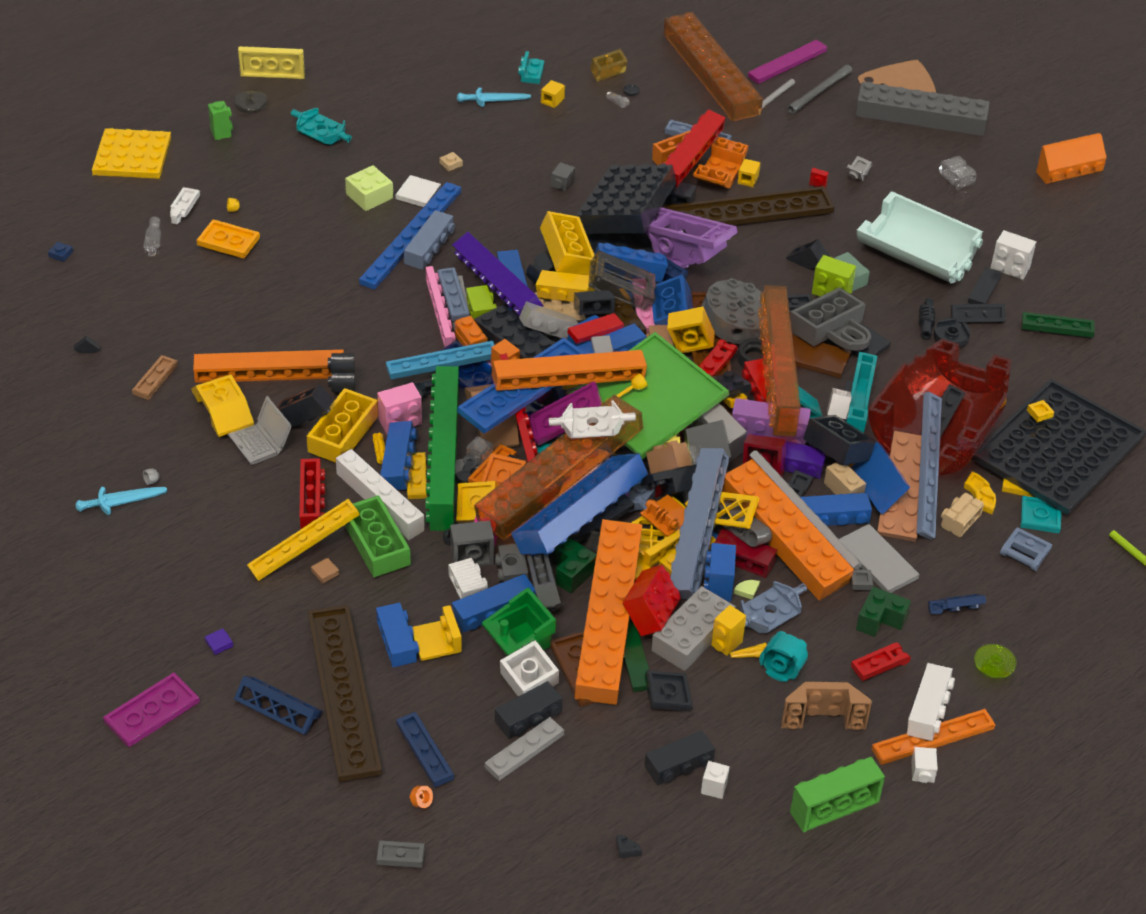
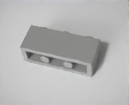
[519,302,578,339]

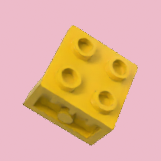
[412,606,462,661]

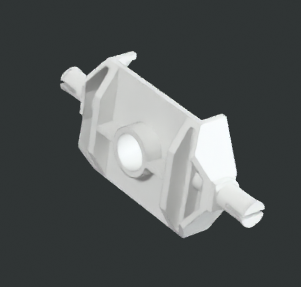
[549,400,636,438]

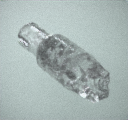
[144,217,161,256]

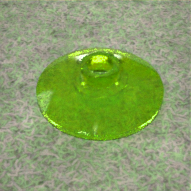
[974,644,1017,678]

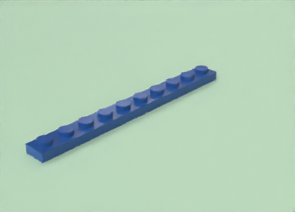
[359,182,461,290]

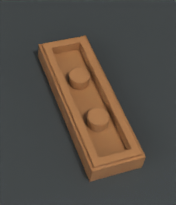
[132,355,178,400]

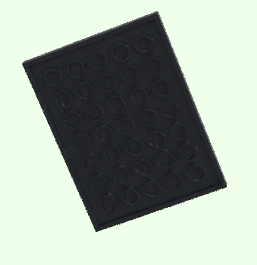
[970,379,1146,515]

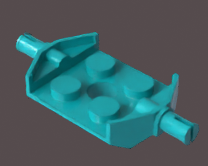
[291,108,352,145]

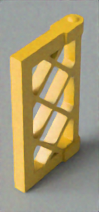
[714,492,759,529]

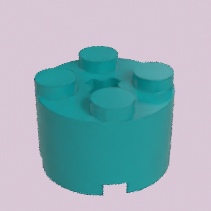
[759,631,808,682]

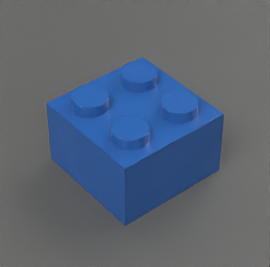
[704,543,736,602]

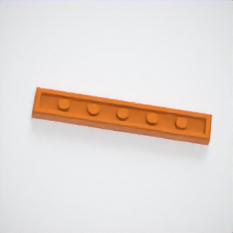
[871,709,996,765]

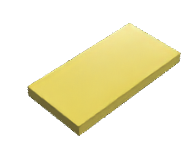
[238,47,305,79]

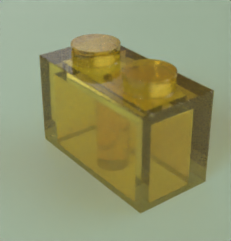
[590,49,628,81]

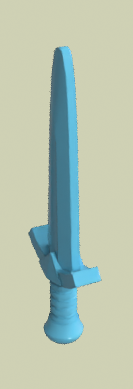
[457,87,531,107]
[76,487,167,516]

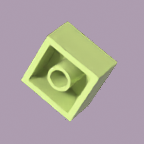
[345,166,393,211]

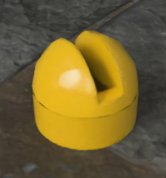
[227,198,240,212]

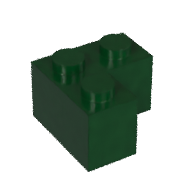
[553,537,597,594]
[856,587,911,637]

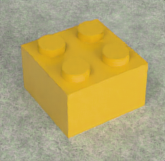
[667,307,715,353]

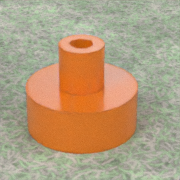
[410,786,433,808]

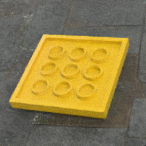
[92,128,171,179]

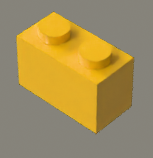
[711,605,746,656]

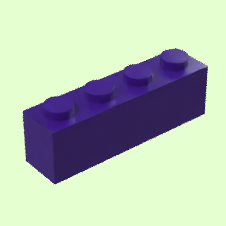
[753,433,826,479]

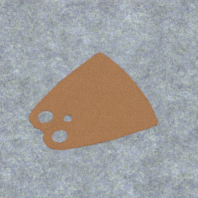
[858,60,936,93]

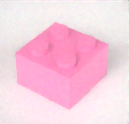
[377,383,422,434]

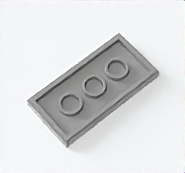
[839,524,919,593]

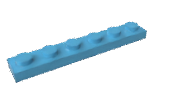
[386,341,494,379]

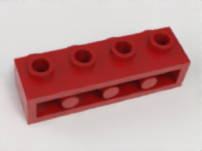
[299,458,325,529]

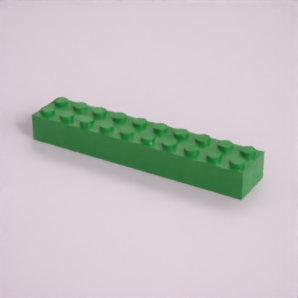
[425,366,459,531]

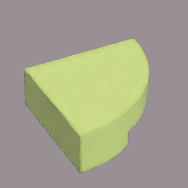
[734,580,760,600]

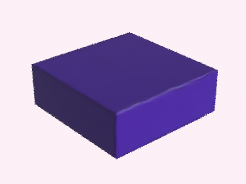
[205,628,233,655]

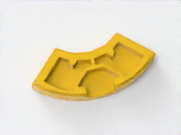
[964,472,996,514]

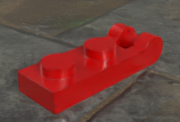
[699,339,738,376]
[851,642,911,681]

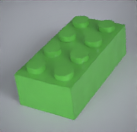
[344,495,411,578]
[790,757,885,832]

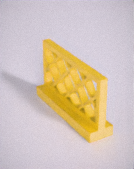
[632,496,687,567]

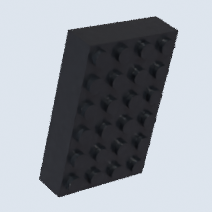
[576,163,676,234]

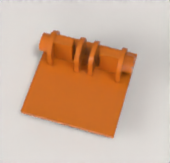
[640,495,685,537]

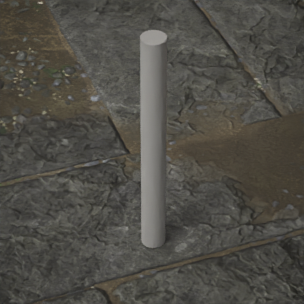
[753,79,795,113]

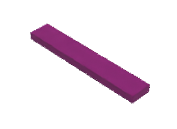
[748,40,827,84]

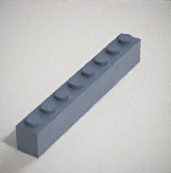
[671,448,729,599]

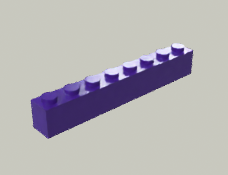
[452,232,544,316]

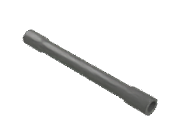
[787,65,852,114]

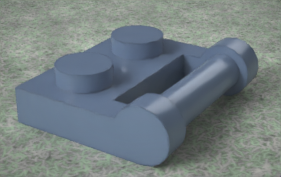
[1000,527,1053,572]

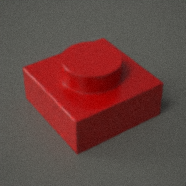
[809,168,829,188]

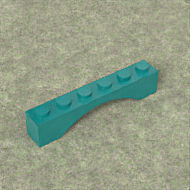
[846,352,877,433]

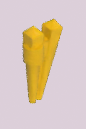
[730,643,767,658]

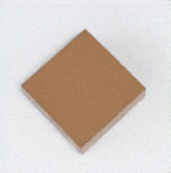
[311,558,339,584]

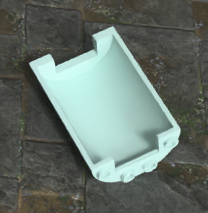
[857,191,983,283]

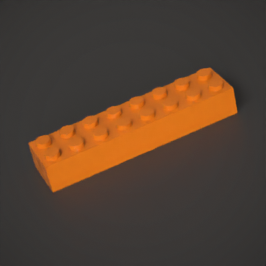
[722,459,854,601]

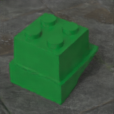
[482,587,556,656]

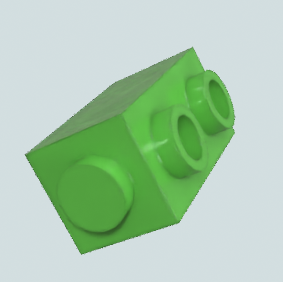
[208,101,233,140]

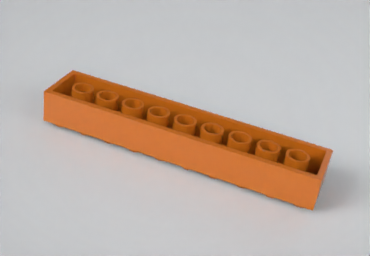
[575,519,642,705]

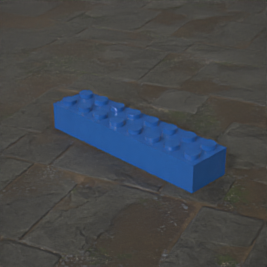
[511,453,648,555]

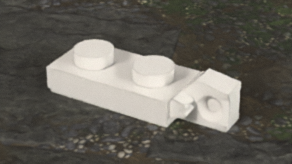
[170,187,200,225]

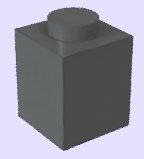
[551,162,575,192]

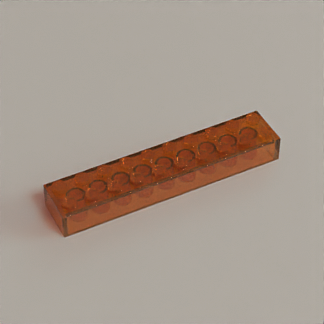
[664,12,763,121]
[758,285,800,436]
[474,395,643,540]

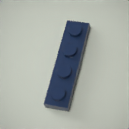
[396,712,454,788]

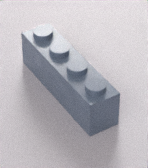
[404,210,455,270]

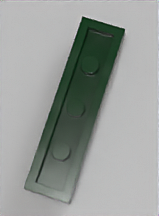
[1021,312,1095,338]

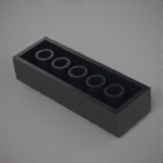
[474,305,555,359]

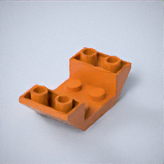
[693,137,748,189]

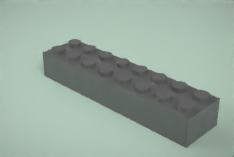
[855,82,989,136]

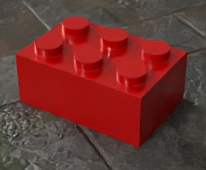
[622,564,681,636]

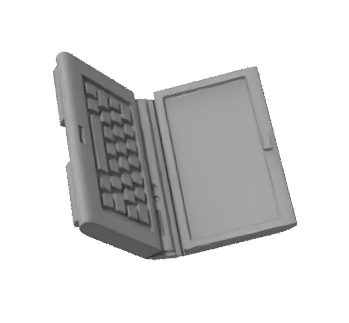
[228,396,291,464]

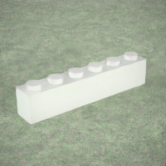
[336,449,424,540]

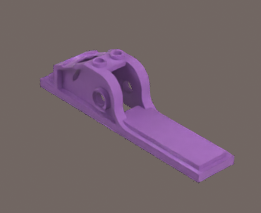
[645,207,737,268]

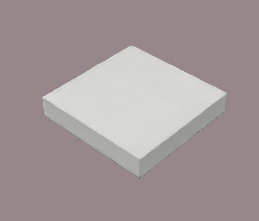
[396,175,441,207]

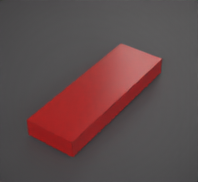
[567,313,624,344]

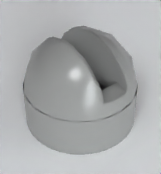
[143,468,159,485]

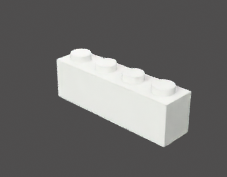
[907,663,955,741]

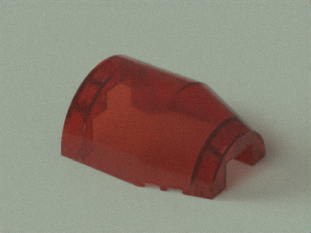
[868,339,1012,475]

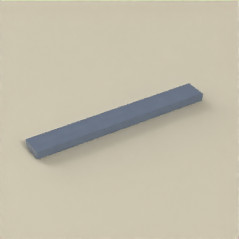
[917,392,942,540]

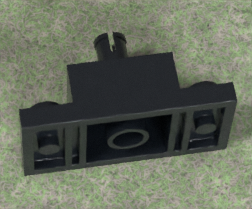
[641,464,697,507]

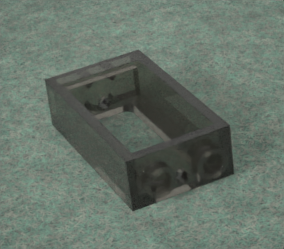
[588,250,656,310]

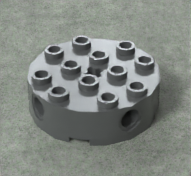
[701,278,775,344]

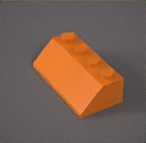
[1036,133,1107,184]

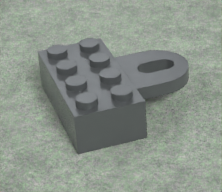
[788,287,871,350]

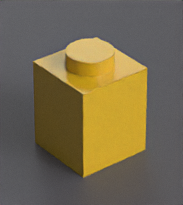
[541,80,565,108]
[738,159,760,187]

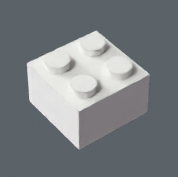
[990,230,1036,280]
[500,640,559,696]

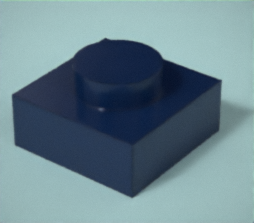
[48,242,73,262]

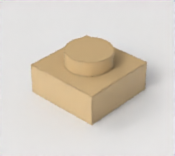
[440,152,463,171]

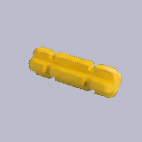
[373,432,385,465]

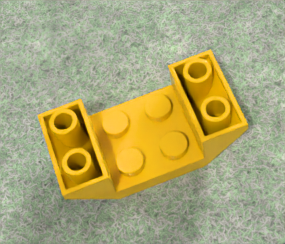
[191,374,254,437]

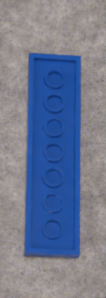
[457,338,585,434]

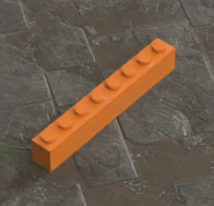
[193,350,344,383]
[492,350,647,391]

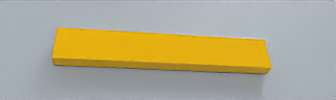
[247,499,360,581]

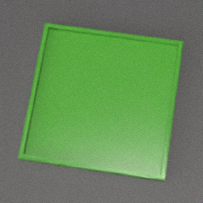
[569,332,729,459]

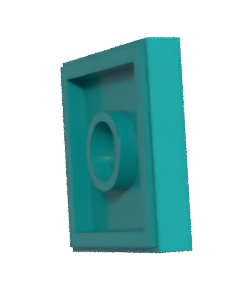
[1020,496,1061,533]

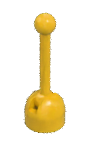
[605,373,648,406]

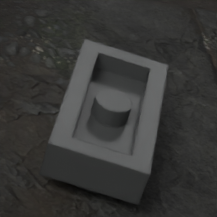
[377,841,425,868]

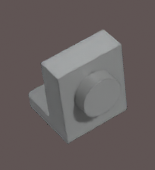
[846,156,872,181]

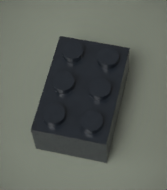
[803,415,876,466]

